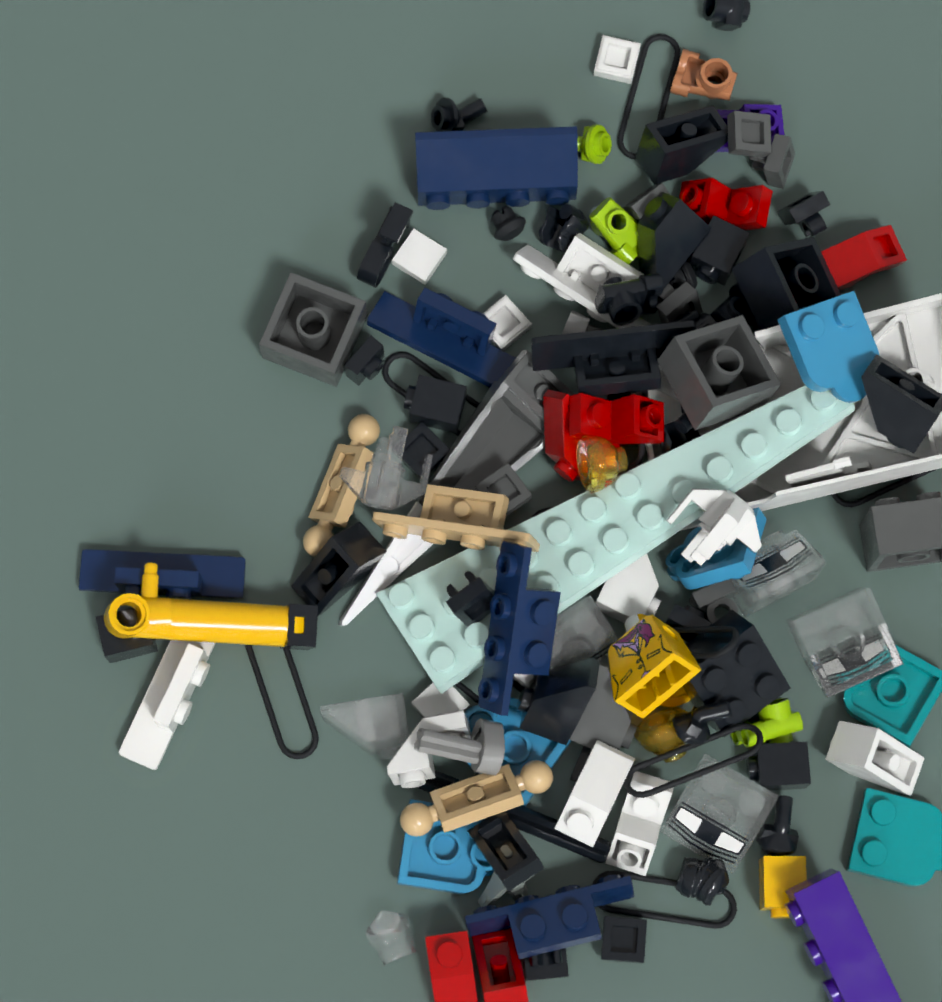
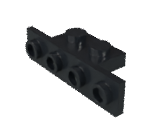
[531,321,696,396]

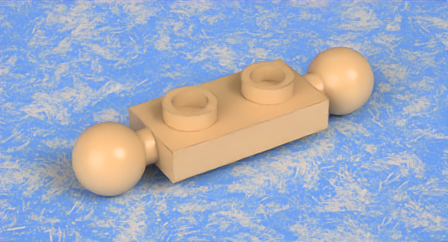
[303,414,380,557]
[400,760,553,837]

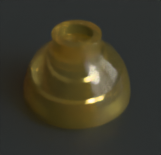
[576,435,627,493]
[634,707,687,762]

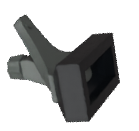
[467,811,544,907]

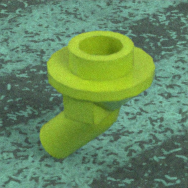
[577,125,612,164]

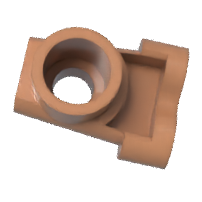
[670,49,738,101]

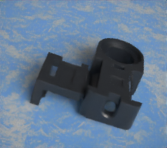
[357,202,413,288]

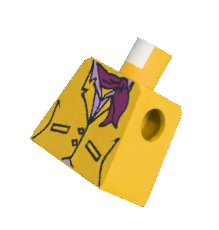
[608,614,701,719]

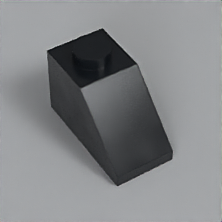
[635,105,728,185]
[637,192,711,290]
[861,354,942,454]
[291,522,387,616]
[516,658,600,745]

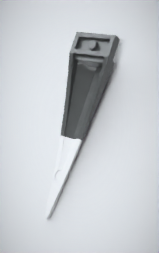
[339,350,575,626]

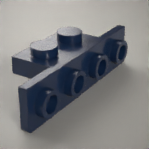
[367,288,516,387]
[478,541,561,716]
[79,549,246,599]
[465,875,634,959]

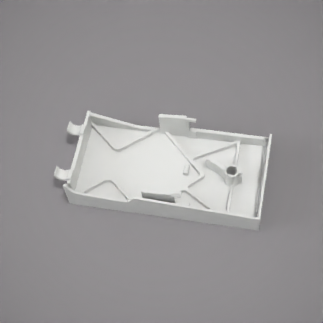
[636,293,942,531]

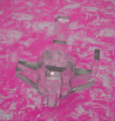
[339,426,433,510]

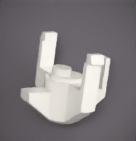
[666,488,761,565]

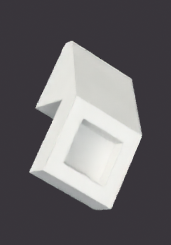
[387,711,471,788]
[605,771,674,876]

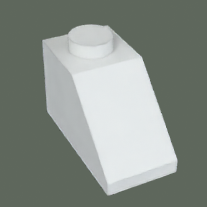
[594,553,662,623]
[826,721,925,796]
[555,740,635,847]

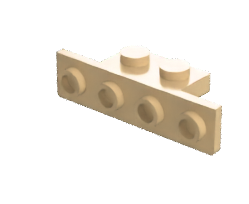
[372,484,540,552]

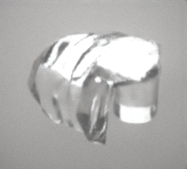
[365,911,417,965]

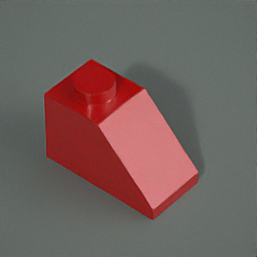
[543,389,620,483]
[472,929,529,1002]
[425,931,478,1002]

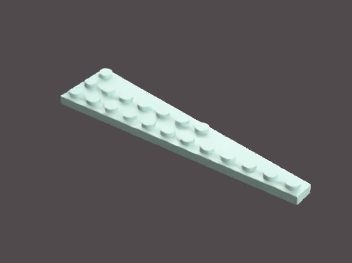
[376,385,855,694]

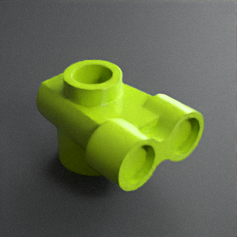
[589,197,638,264]
[731,698,803,747]

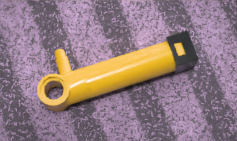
[104,563,318,650]

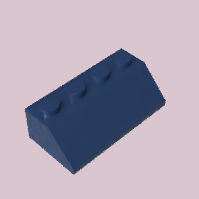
[415,126,578,210]

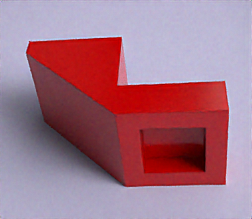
[679,177,773,231]
[821,224,907,290]
[569,393,664,444]

